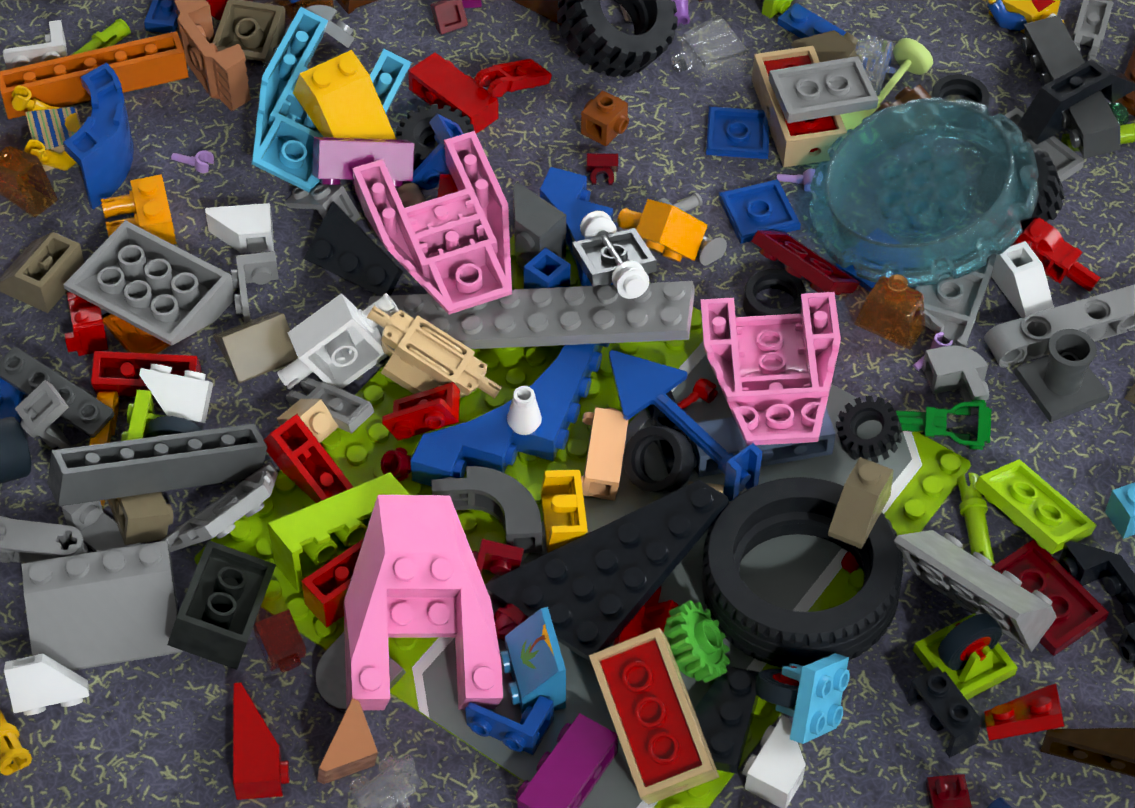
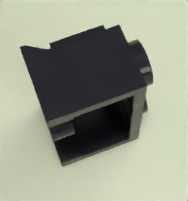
[907,667,982,758]

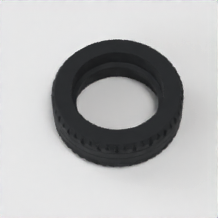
[702,477,903,668]

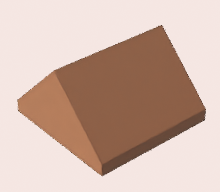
[317,698,378,784]

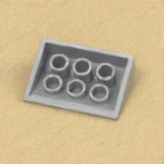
[63,220,234,346]
[894,530,1057,652]
[22,540,183,671]

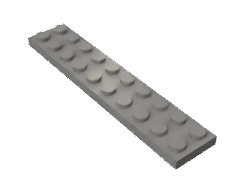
[367,281,695,349]

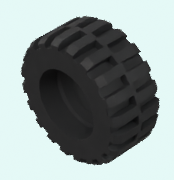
[557,0,678,77]

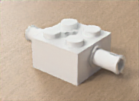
[277,293,399,389]

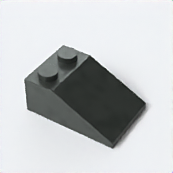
[167,540,276,670]

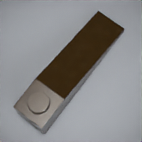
[1040,728,1135,777]

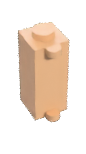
[581,407,628,501]

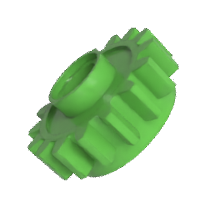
[664,600,730,683]

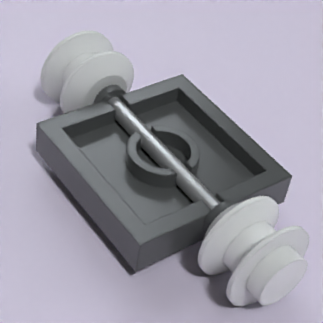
[572,211,657,299]

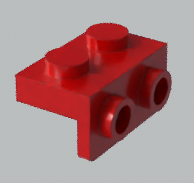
[382,382,460,441]

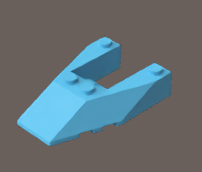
[251,7,412,192]

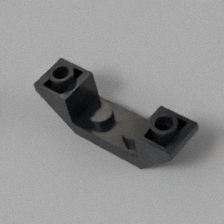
[1017,59,1135,145]
[1059,541,1135,667]

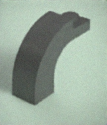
[431,466,542,554]

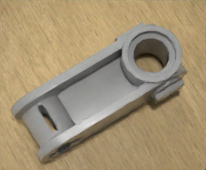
[0,516,88,563]

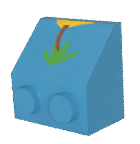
[500,607,566,715]

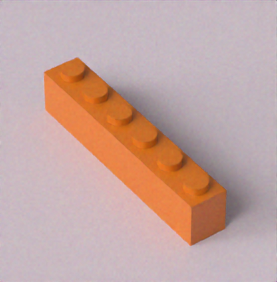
[0,31,189,120]

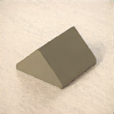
[212,0,285,62]
[213,312,298,384]

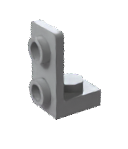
[285,184,360,222]
[231,251,279,323]
[15,380,73,449]
[62,501,141,552]

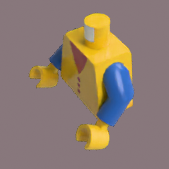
[983,0,1064,34]

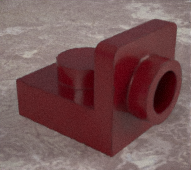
[472,539,524,576]

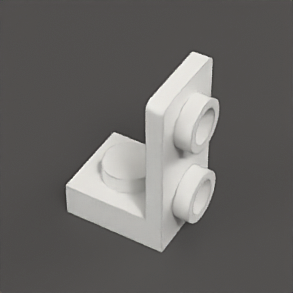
[3,20,67,70]

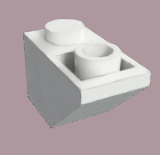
[205,203,274,253]
[991,241,1054,318]
[139,364,213,423]
[4,653,89,716]
[742,715,806,808]

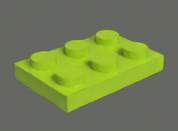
[974,459,1097,554]

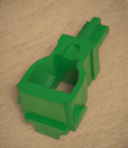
[896,400,992,450]

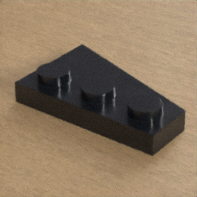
[303,202,403,296]
[694,666,759,774]

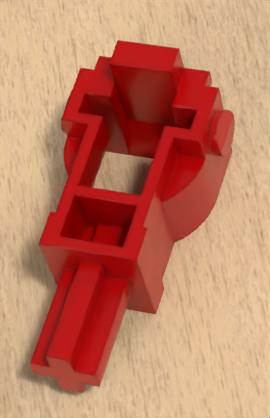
[1009,217,1101,292]
[64,292,108,356]

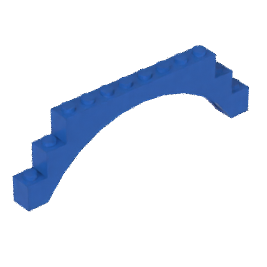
[411,167,617,487]

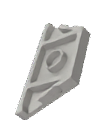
[908,253,996,347]
[161,462,278,552]

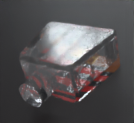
[671,15,749,80]

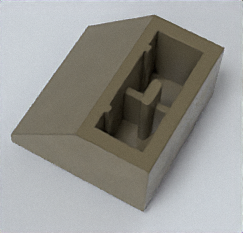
[0,232,85,313]

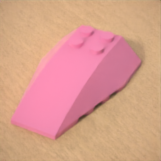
[700,292,841,446]

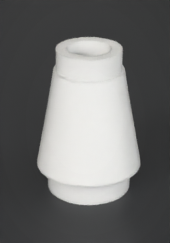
[507,386,542,435]

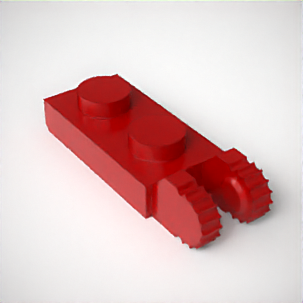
[474,58,552,98]

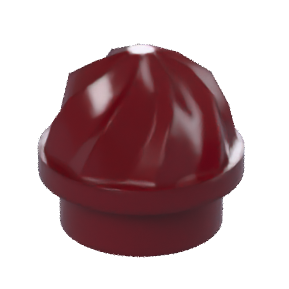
[494,603,528,641]

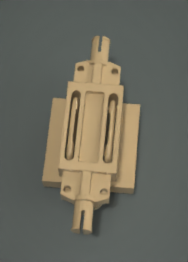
[367,305,502,399]

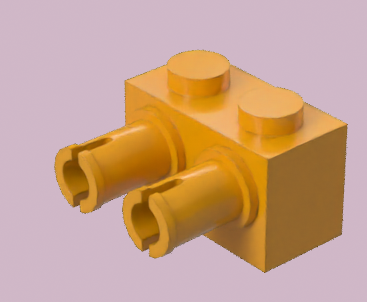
[101,174,177,245]
[617,199,708,262]

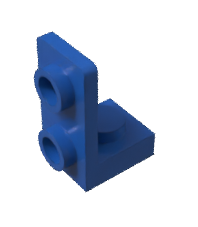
[411,114,464,190]
[465,695,554,755]

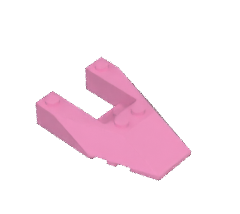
[352,131,512,314]
[344,495,503,711]

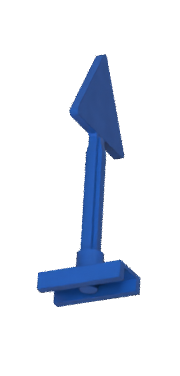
[609,350,763,502]

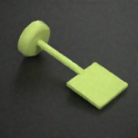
[840,38,933,145]

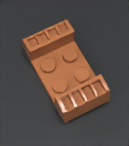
[174,0,251,111]

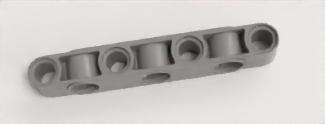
[984,285,1135,368]

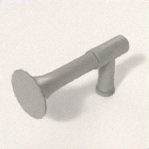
[658,193,727,266]

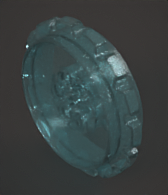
[809,98,1039,287]

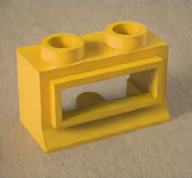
[540,470,588,553]

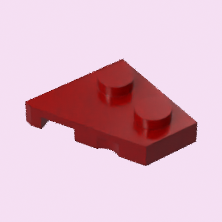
[984,684,1065,741]

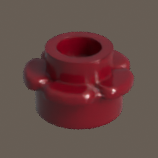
[381,447,412,482]

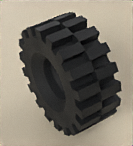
[396,104,474,170]

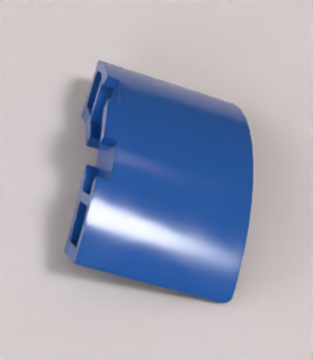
[63,63,134,209]

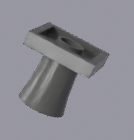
[1015,329,1110,422]

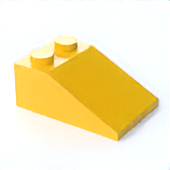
[293,50,397,140]

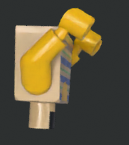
[12,85,85,172]

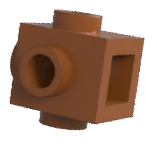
[581,90,629,147]

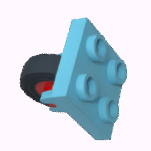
[755,653,850,744]

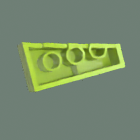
[268,472,410,592]

